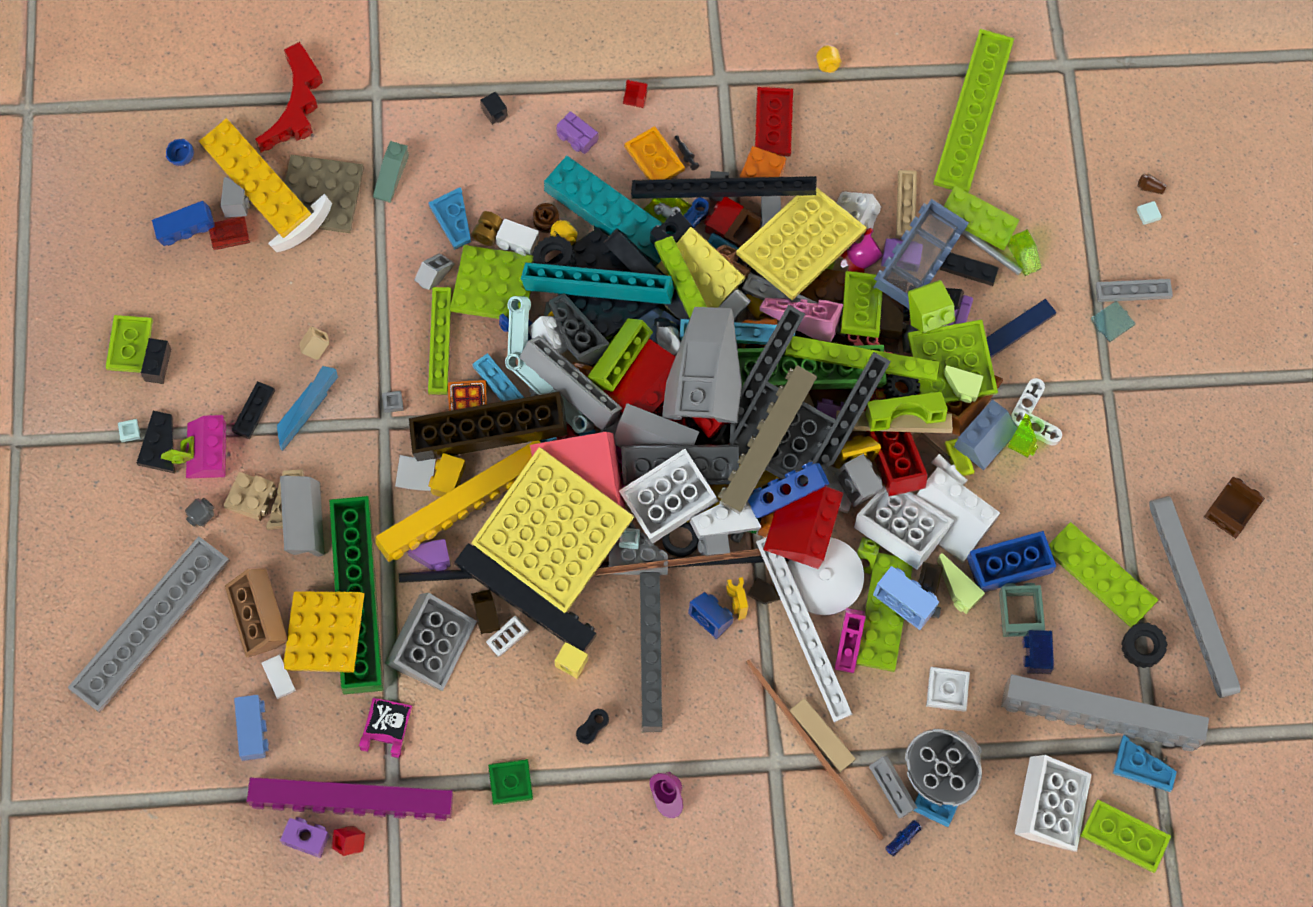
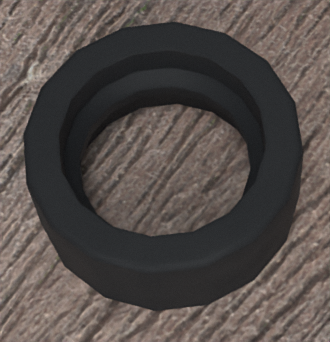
[662,522,699,557]

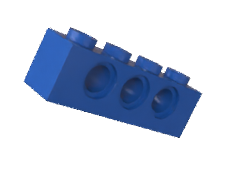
[748,461,829,519]

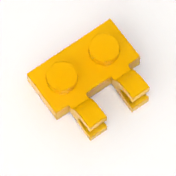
[726,577,748,620]

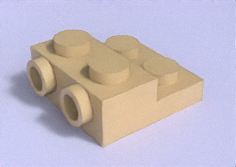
[223,472,277,521]

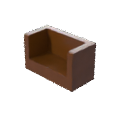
[724,208,762,248]

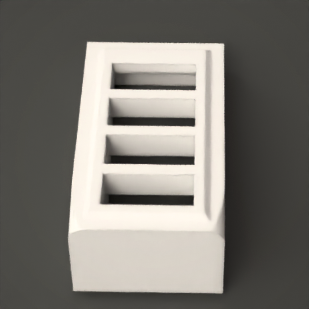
[486,616,530,657]

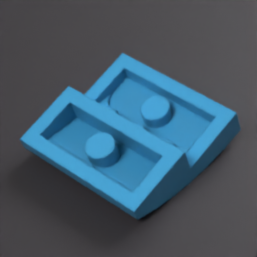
[914,794,958,827]

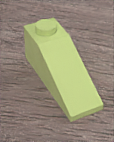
[937,553,985,614]

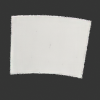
[395,455,436,491]

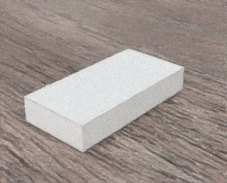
[262,655,296,699]

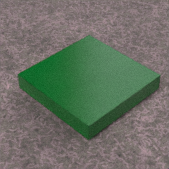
[488,759,533,805]

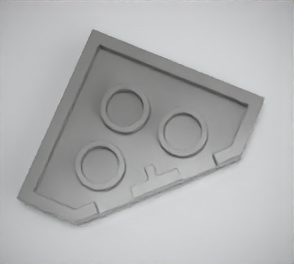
[609,522,668,575]

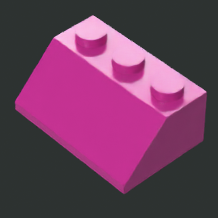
[186,415,226,478]

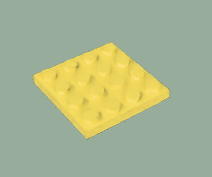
[657,227,746,315]

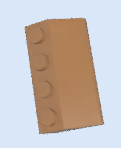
[225,569,288,657]

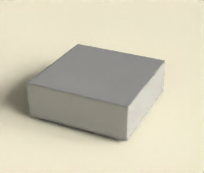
[382,391,404,413]

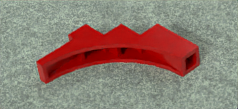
[255,41,323,152]

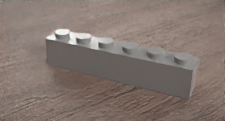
[519,336,622,431]

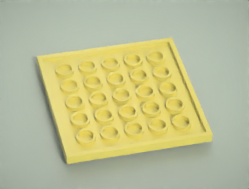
[471,447,635,613]

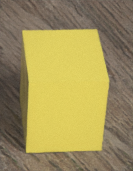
[555,642,588,679]

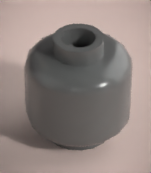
[185,498,214,527]

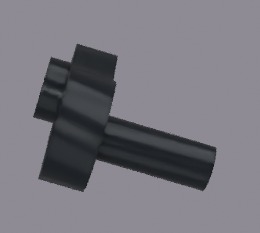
[576,709,609,745]

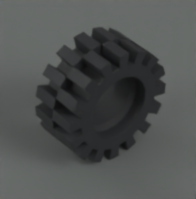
[883,374,920,399]

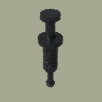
[674,135,699,170]

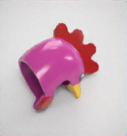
[840,228,883,273]

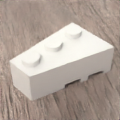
[690,501,761,539]

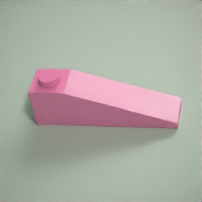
[760,298,843,342]

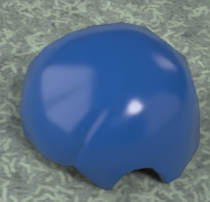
[166,139,194,166]

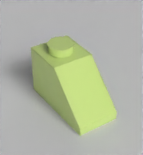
[943,365,983,403]

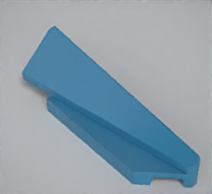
[277,366,338,451]

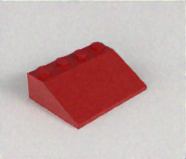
[602,338,676,415]
[763,484,843,569]

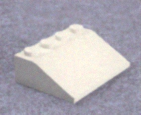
[619,449,718,543]
[916,467,1000,563]
[854,485,954,570]
[1015,755,1091,852]

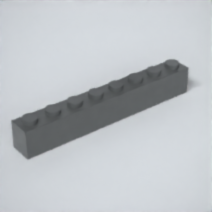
[640,573,662,732]

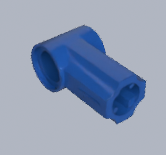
[684,198,709,229]

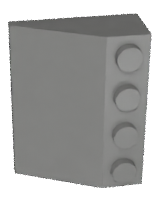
[385,593,477,691]

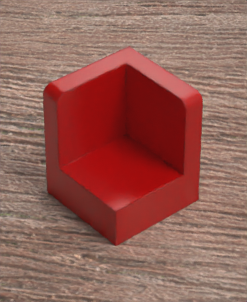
[623,80,648,108]
[331,826,366,856]

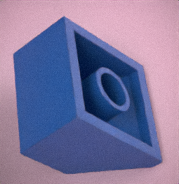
[688,592,734,640]

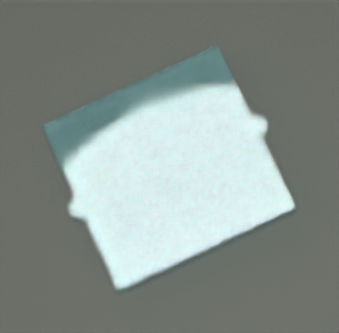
[1091,301,1135,342]

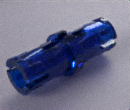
[885,820,922,857]

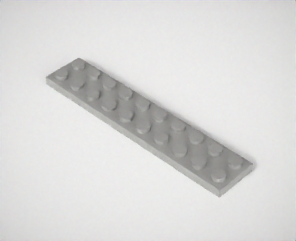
[68,536,230,713]

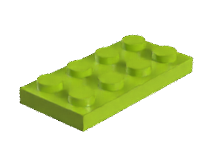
[943,186,1019,251]
[841,271,882,338]
[1080,799,1171,873]

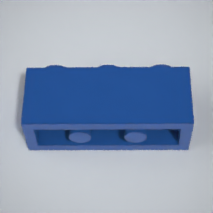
[152,201,215,246]

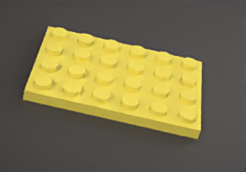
[736,188,867,300]

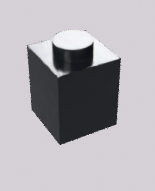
[480,91,508,125]

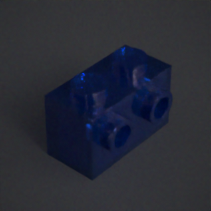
[1023,630,1054,674]

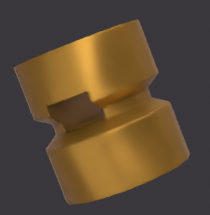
[471,211,503,246]

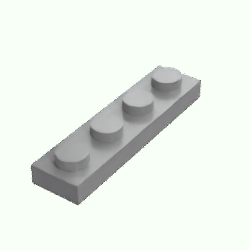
[1095,279,1173,302]

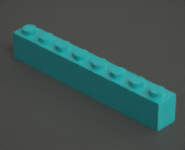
[521,262,675,304]

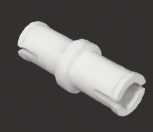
[931,454,968,485]

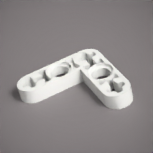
[1011,378,1062,446]

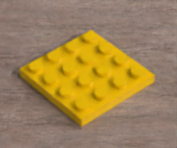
[284,591,364,673]

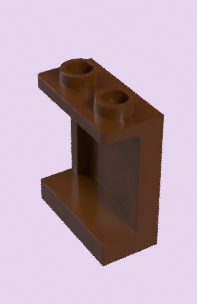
[1204,477,1265,539]

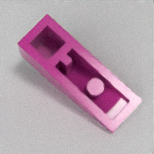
[835,608,866,673]

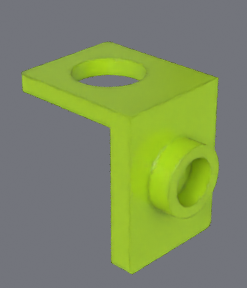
[161,436,194,464]
[857,537,880,574]

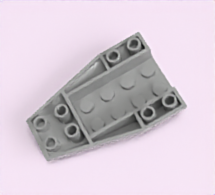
[662,307,742,423]

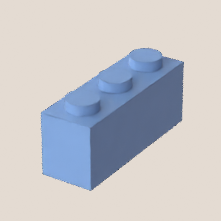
[234,695,269,761]

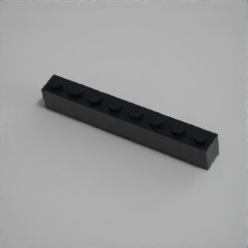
[454,543,596,652]

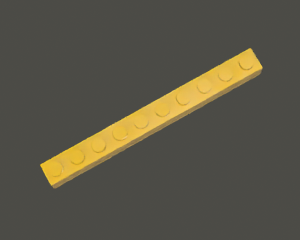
[375,440,541,562]

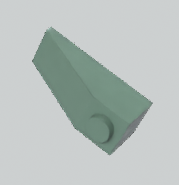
[373,141,409,203]

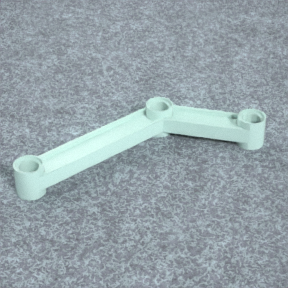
[505,296,595,433]

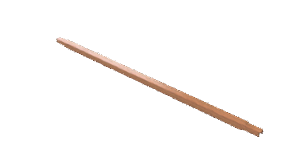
[594,549,761,576]
[746,660,883,841]

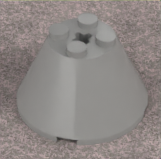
[905,729,982,806]

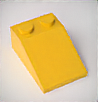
[834,435,881,469]

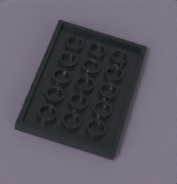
[547,227,661,341]

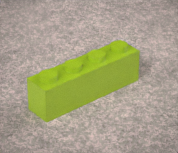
[588,318,653,391]

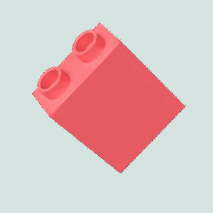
[530,432,626,510]

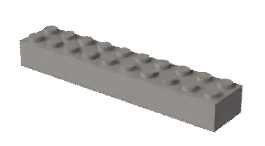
[1001,674,1209,751]

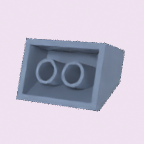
[954,399,1018,470]

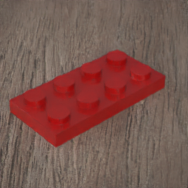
[755,87,793,157]

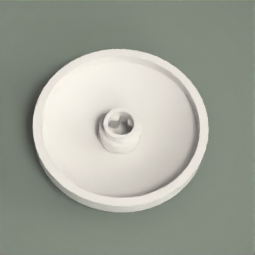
[787,538,864,616]

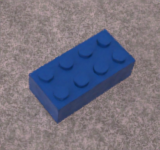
[967,531,1057,592]

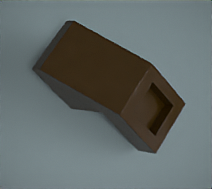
[471,590,500,634]

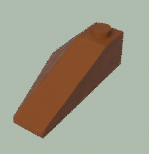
[946,375,1003,436]

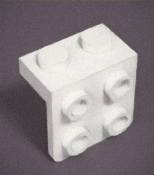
[837,192,881,237]

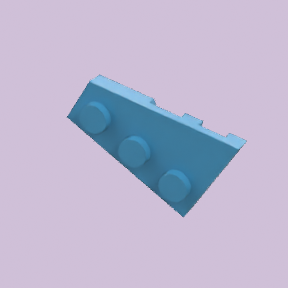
[428,187,471,250]
[1112,735,1177,792]

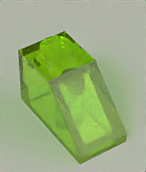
[1007,229,1042,276]
[1008,413,1038,458]

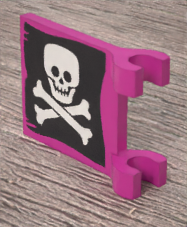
[359,698,412,758]

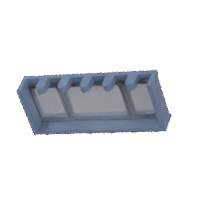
[873,199,969,310]

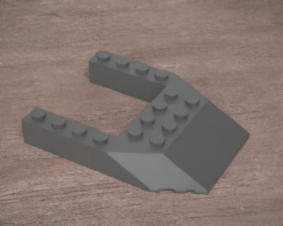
[730,304,891,485]

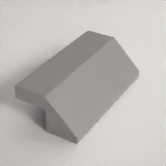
[614,404,699,448]
[280,476,324,557]

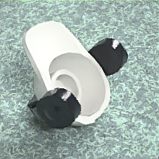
[654,317,682,355]

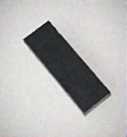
[232,381,275,439]

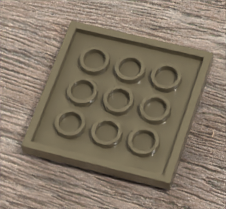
[285,155,364,233]

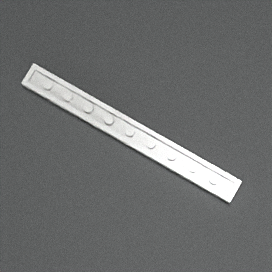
[756,537,853,723]

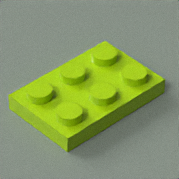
[106,315,153,373]

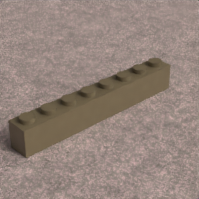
[718,365,817,514]

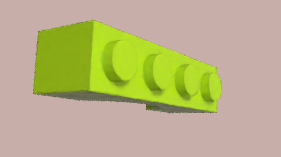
[865,392,948,432]

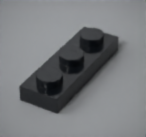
[940,252,999,286]

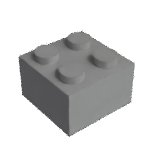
[834,454,883,507]

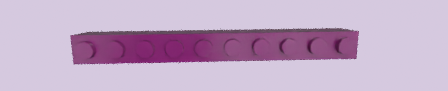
[247,777,454,821]

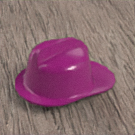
[649,772,683,818]

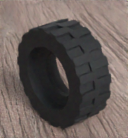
[532,236,576,267]
[1121,622,1168,668]

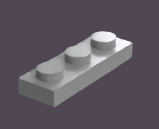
[869,755,917,819]

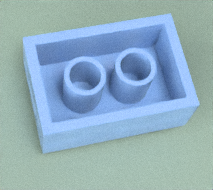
[873,566,939,630]

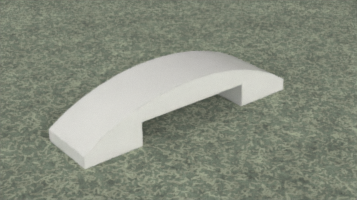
[268,194,332,252]

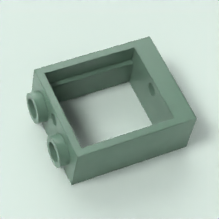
[999,583,1045,637]

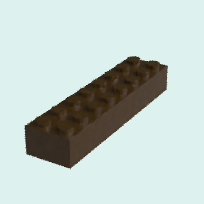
[409,392,568,461]

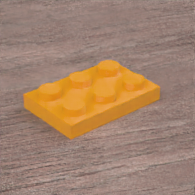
[624,126,685,180]

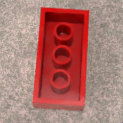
[865,431,927,496]

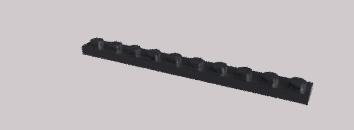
[631,176,817,199]

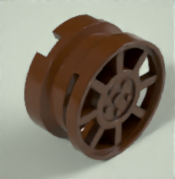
[533,203,559,233]

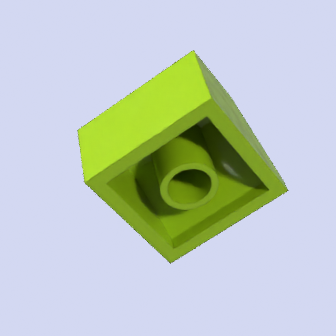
[908,280,955,333]

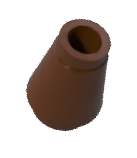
[1137,173,1166,195]

